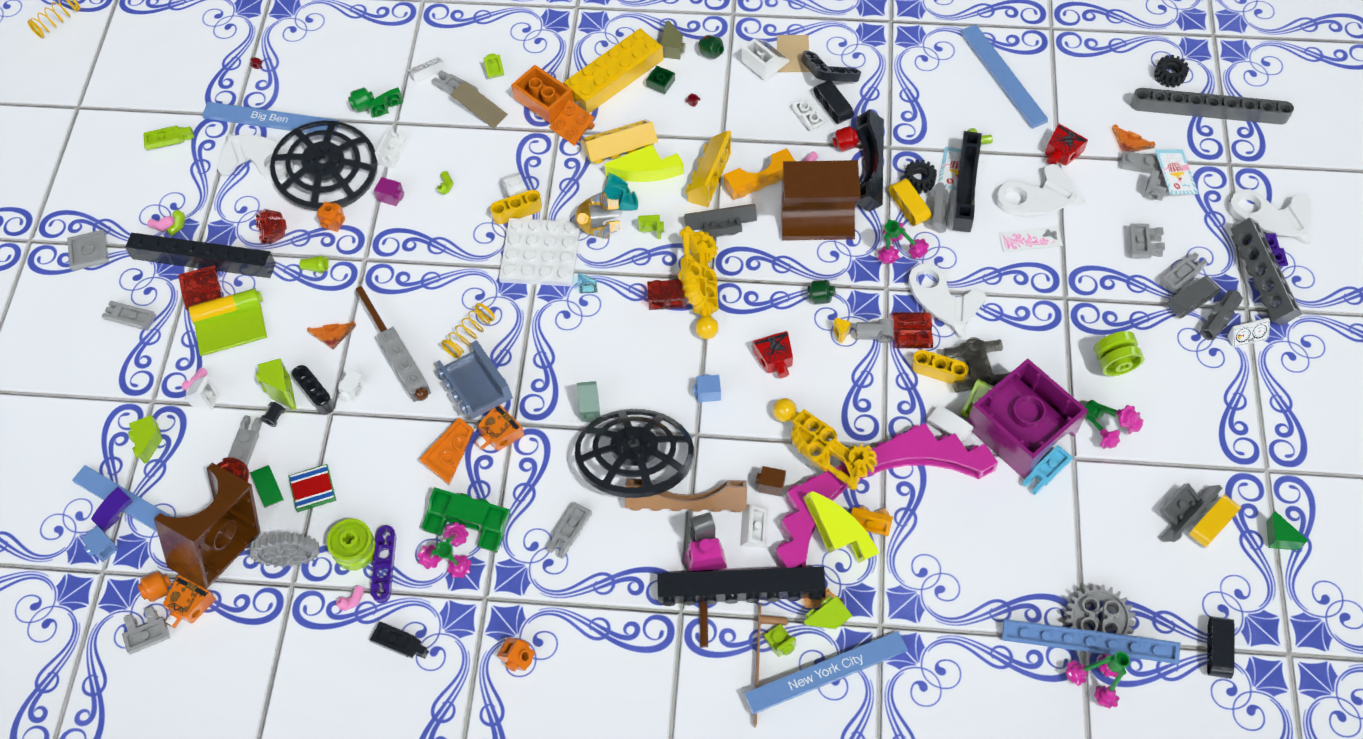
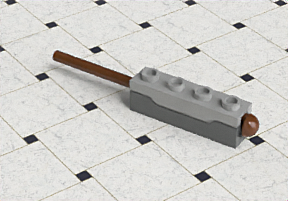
[356,286,431,402]

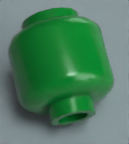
[348,87,374,112]

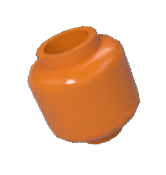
[137,571,171,602]

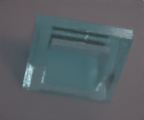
[578,273,598,294]

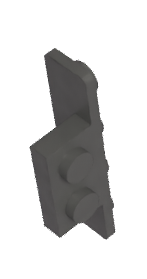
[684,204,757,238]
[1159,483,1223,542]

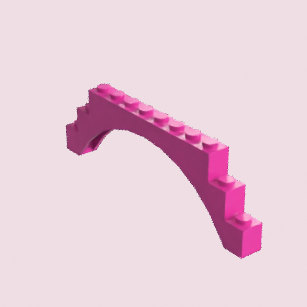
[775,423,998,568]

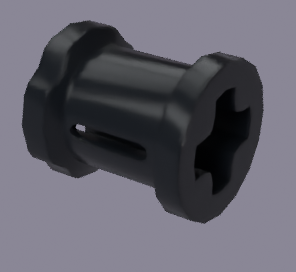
[260,402,286,427]

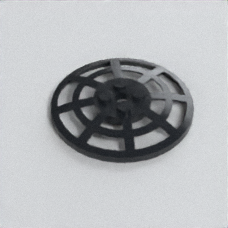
[270,120,378,211]
[575,409,694,498]

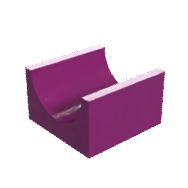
[968,358,1088,480]

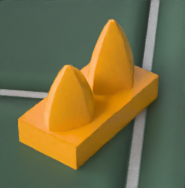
[851,505,893,536]

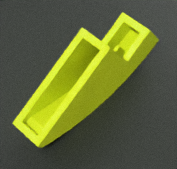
[604,145,684,182]
[803,491,879,563]

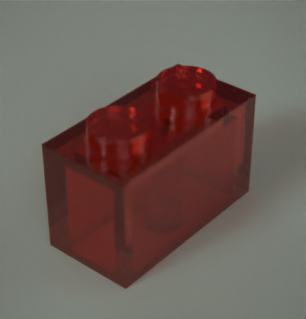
[647,279,686,310]

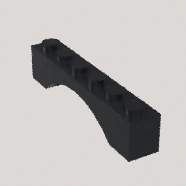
[855,109,884,212]
[952,131,982,233]

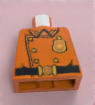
[474,405,524,451]
[163,575,216,629]

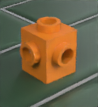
[317,201,346,232]
[496,638,536,672]

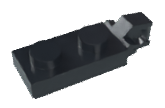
[370,622,429,659]

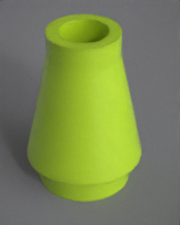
[299,255,329,273]

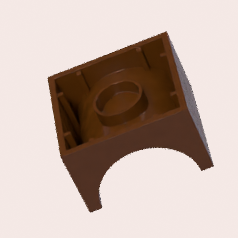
[781,160,861,241]
[154,463,261,590]

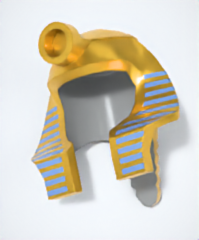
[575,192,622,239]

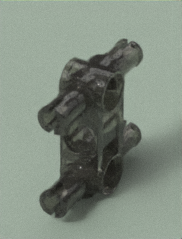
[943,337,1011,393]

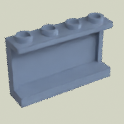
[436,340,513,420]

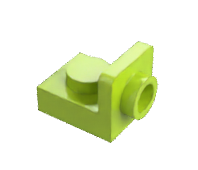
[483,53,504,79]
[638,214,664,239]
[764,624,796,658]

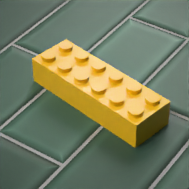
[563,28,663,113]

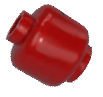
[832,126,859,152]

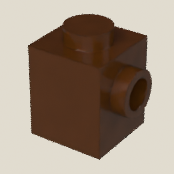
[755,466,786,497]

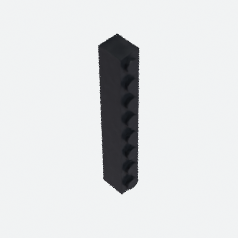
[125,232,276,278]
[657,566,826,606]

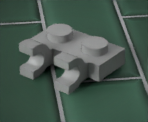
[1129,223,1165,258]
[122,606,171,655]

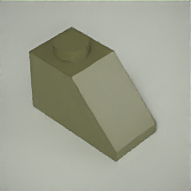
[660,21,686,60]

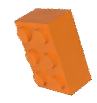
[511,65,574,124]

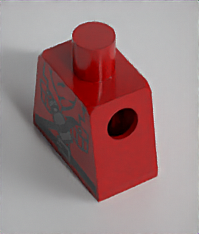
[1045,124,1088,166]
[753,331,793,378]

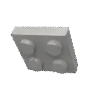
[67,230,109,271]

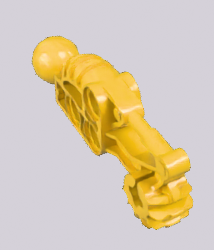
[678,226,719,340]
[772,398,877,490]

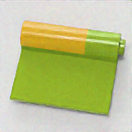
[189,288,267,356]

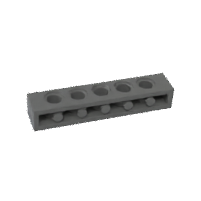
[1230,217,1302,326]

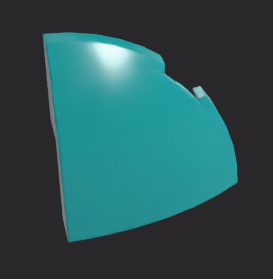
[604,173,638,211]

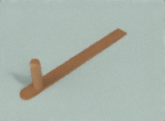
[754,603,788,728]

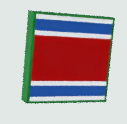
[288,464,337,512]

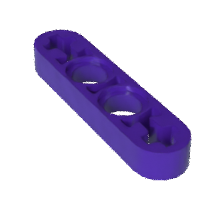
[371,525,397,603]

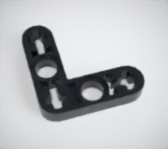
[801,51,862,82]

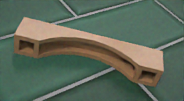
[625,478,747,512]

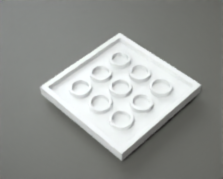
[499,218,581,286]

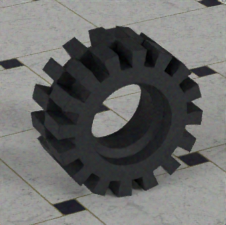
[1154,55,1189,88]
[903,159,937,194]

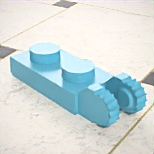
[1022,445,1073,495]

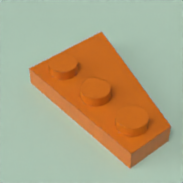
[419,417,474,485]

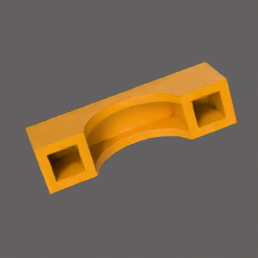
[724,148,795,200]

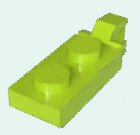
[143,125,194,150]

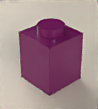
[374,177,404,206]

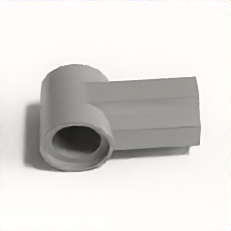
[856,318,894,343]

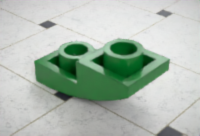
[368,87,403,118]
[250,465,284,508]

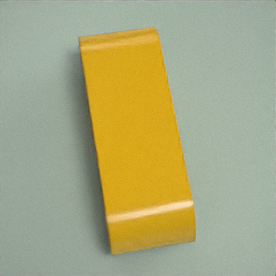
[889,178,931,226]
[490,190,542,224]
[911,350,968,385]
[1189,494,1242,548]

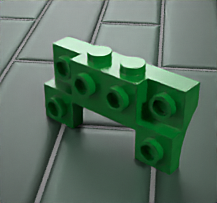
[421,487,511,553]

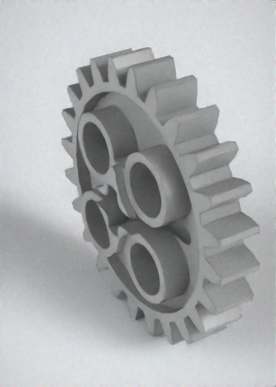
[250,532,319,568]
[1064,584,1136,654]

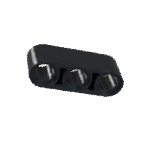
[813,81,854,124]
[292,365,334,415]
[1207,616,1235,679]

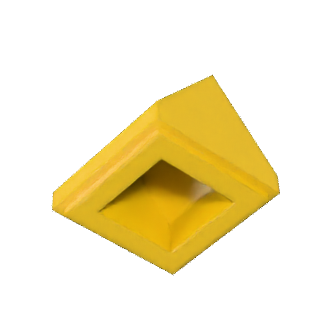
[833,318,851,343]

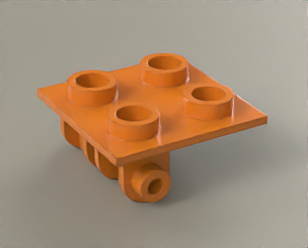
[549,100,595,146]

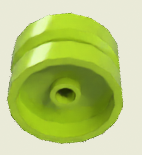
[1093,331,1145,376]
[326,519,376,571]

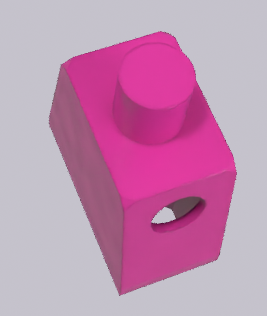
[685,538,727,572]

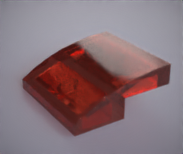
[178,265,223,311]
[892,312,934,348]

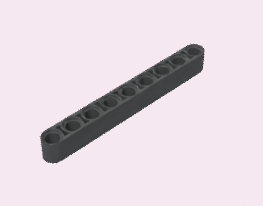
[1130,88,1294,125]

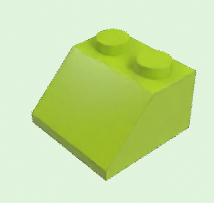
[256,358,297,410]

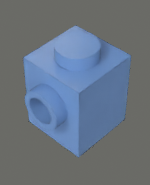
[693,374,721,403]
[81,526,119,562]

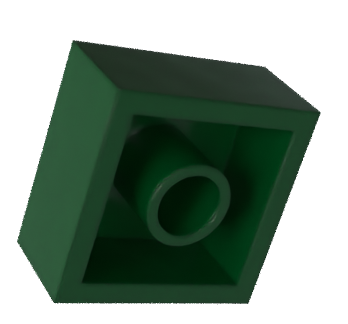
[646,65,675,94]

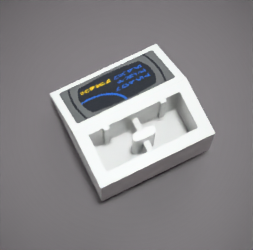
[742,38,789,80]

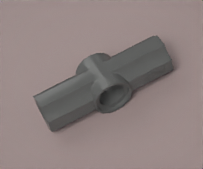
[1200,290,1243,340]

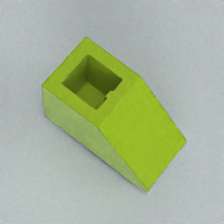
[128,415,163,464]
[803,595,852,630]

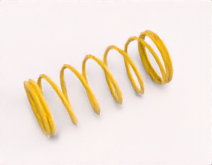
[27,0,81,38]
[441,303,495,358]

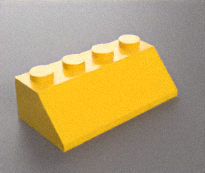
[580,119,658,164]
[686,130,731,207]

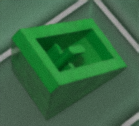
[1266,511,1308,551]

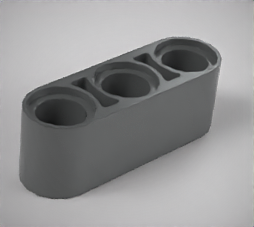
[1167,275,1221,319]
[690,512,716,542]

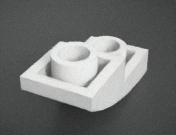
[792,97,826,131]
[927,405,974,443]

